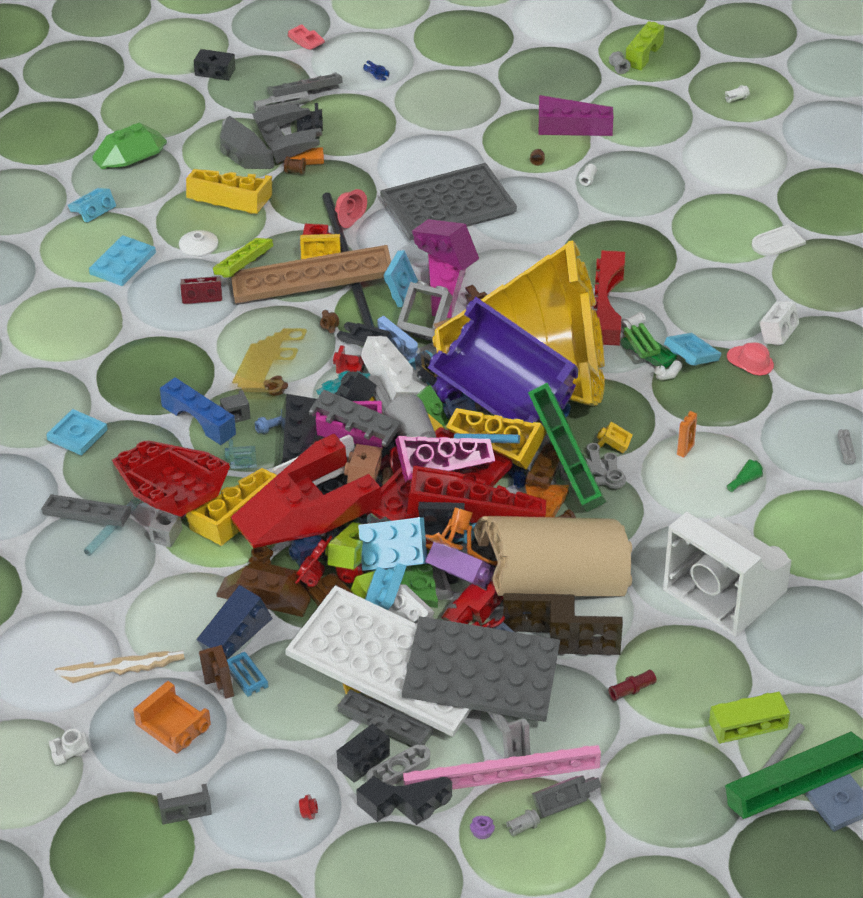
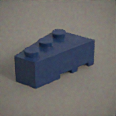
[196,585,273,659]

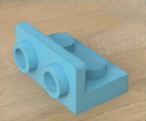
[68,188,116,222]
[365,562,406,610]

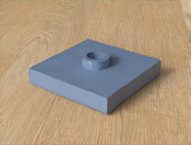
[806,774,863,832]

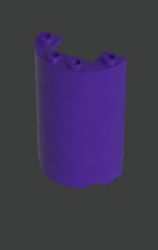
[428,297,578,428]

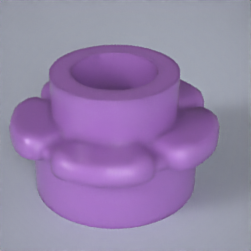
[470,816,495,839]

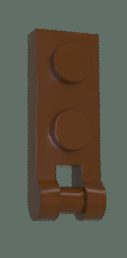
[526,442,561,490]

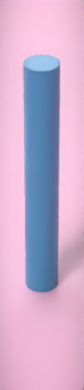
[454,433,520,443]

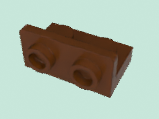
[199,645,234,699]

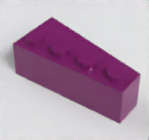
[538,95,614,136]

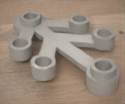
[560,443,626,489]

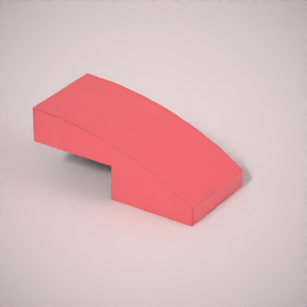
[288,24,325,50]

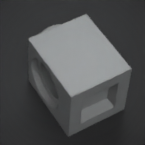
[148,510,182,548]

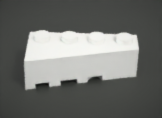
[361,336,428,402]

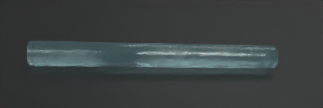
[84,497,142,556]

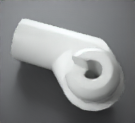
[654,360,682,381]

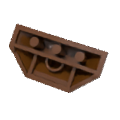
[216,561,311,617]

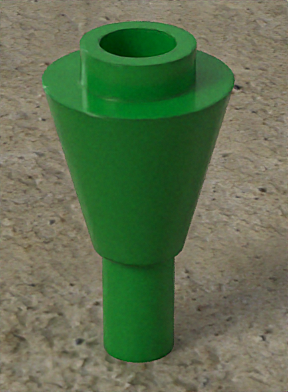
[727,459,763,492]

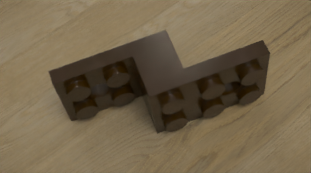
[503,593,623,655]

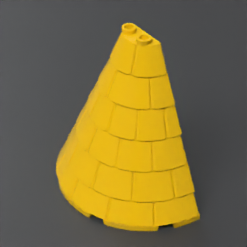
[433,241,605,406]

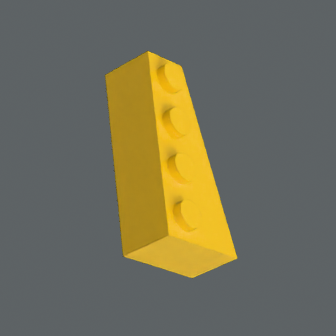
[186,468,277,546]

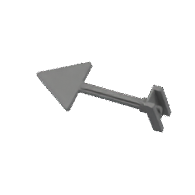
[487,712,531,759]

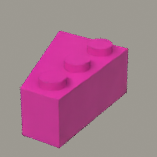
[316,401,382,448]

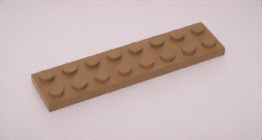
[231,245,391,303]

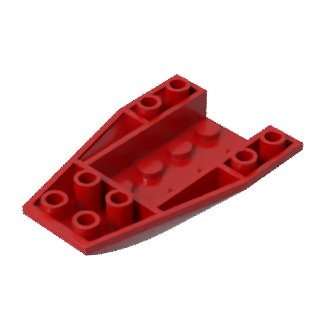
[112,440,230,517]

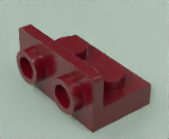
[180,276,222,304]

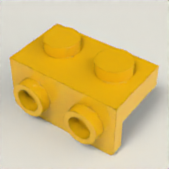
[300,234,341,259]

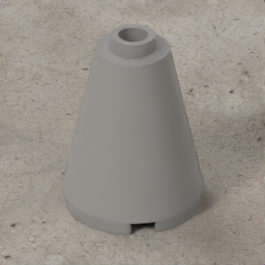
[385,394,436,438]

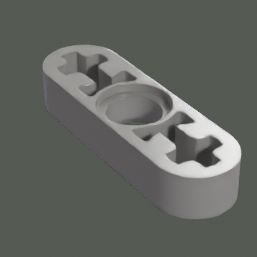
[367,745,430,785]

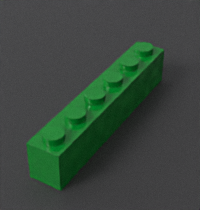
[528,383,607,512]
[725,731,863,819]

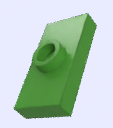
[416,385,451,426]

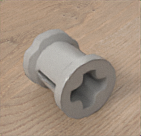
[609,51,631,74]

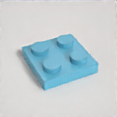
[383,250,418,307]
[664,333,722,366]
[46,409,108,456]

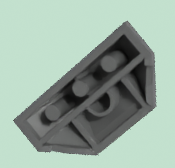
[220,116,274,169]

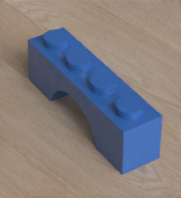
[160,377,236,445]

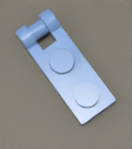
[377,316,418,361]

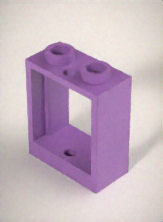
[425,542,496,590]

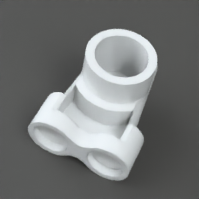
[49,729,90,766]

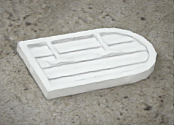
[752,224,806,256]

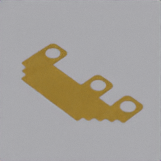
[232,328,307,393]

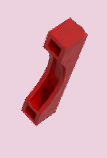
[593,250,625,346]

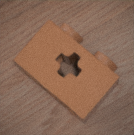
[344,444,382,484]

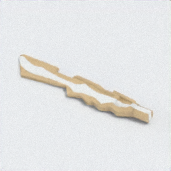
[54,650,185,683]

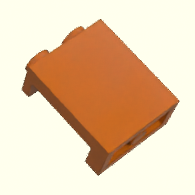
[133,681,211,754]

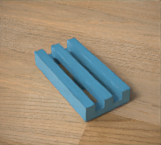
[227,651,269,697]

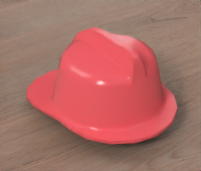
[335,189,367,228]
[727,342,774,376]

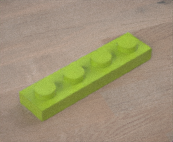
[213,238,274,278]

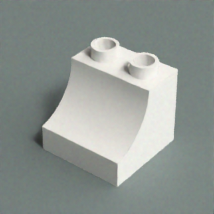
[663,512,791,637]

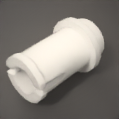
[725,85,750,103]
[579,164,597,186]
[621,312,646,332]

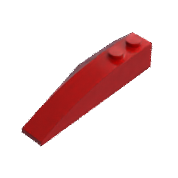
[407,465,546,523]

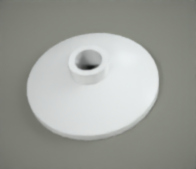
[179,230,218,257]

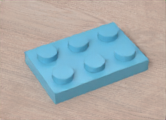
[89,235,156,286]
[358,518,428,571]

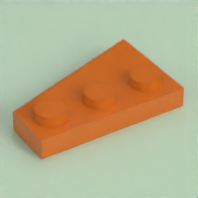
[525,484,569,517]

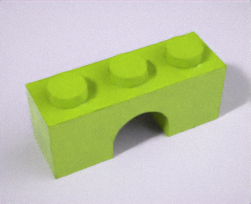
[626,21,665,70]
[326,522,363,570]

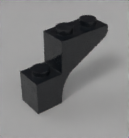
[356,775,452,825]

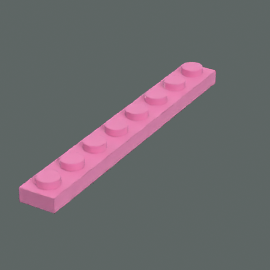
[403,745,601,790]

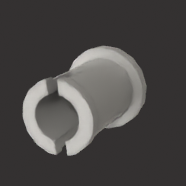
[506,809,540,837]

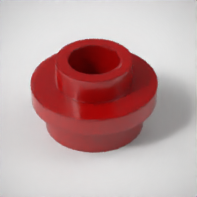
[299,794,318,820]

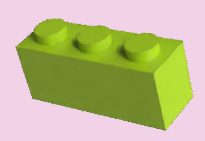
[709,691,790,744]

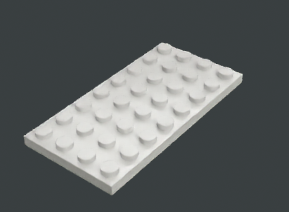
[286,586,472,737]

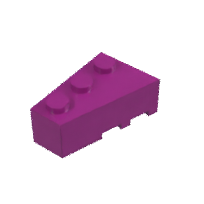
[412,219,479,271]

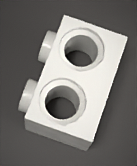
[760,301,799,345]

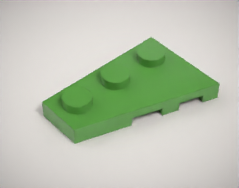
[400,550,438,608]

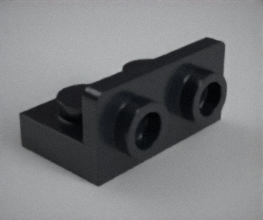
[297,103,323,139]
[418,502,465,538]

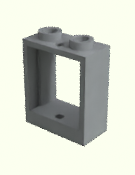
[397,281,453,342]

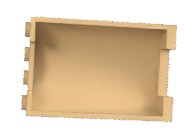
[473,516,632,596]

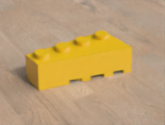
[186,169,272,214]
[446,408,547,470]

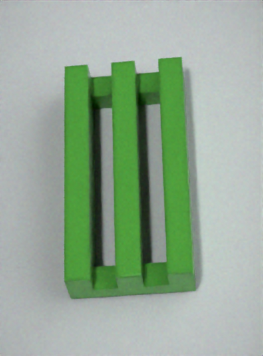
[623,323,661,359]

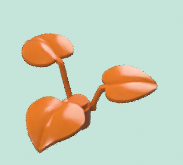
[425,507,498,566]

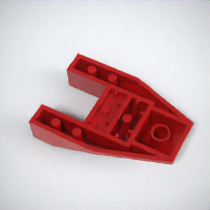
[231,433,382,548]

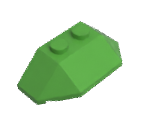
[92,122,167,169]

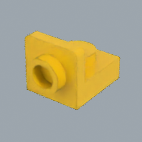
[596,422,633,453]

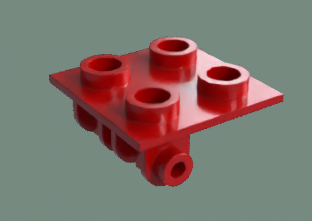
[295,536,332,587]

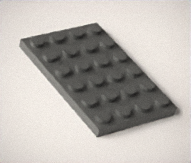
[380,162,517,241]
[402,616,560,722]

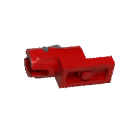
[441,581,504,624]

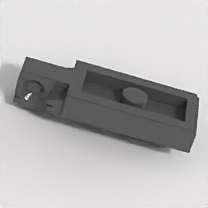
[532,775,601,818]

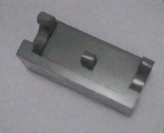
[157,784,212,825]

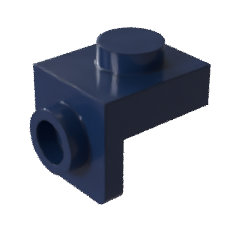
[443,395,477,419]
[289,535,325,567]

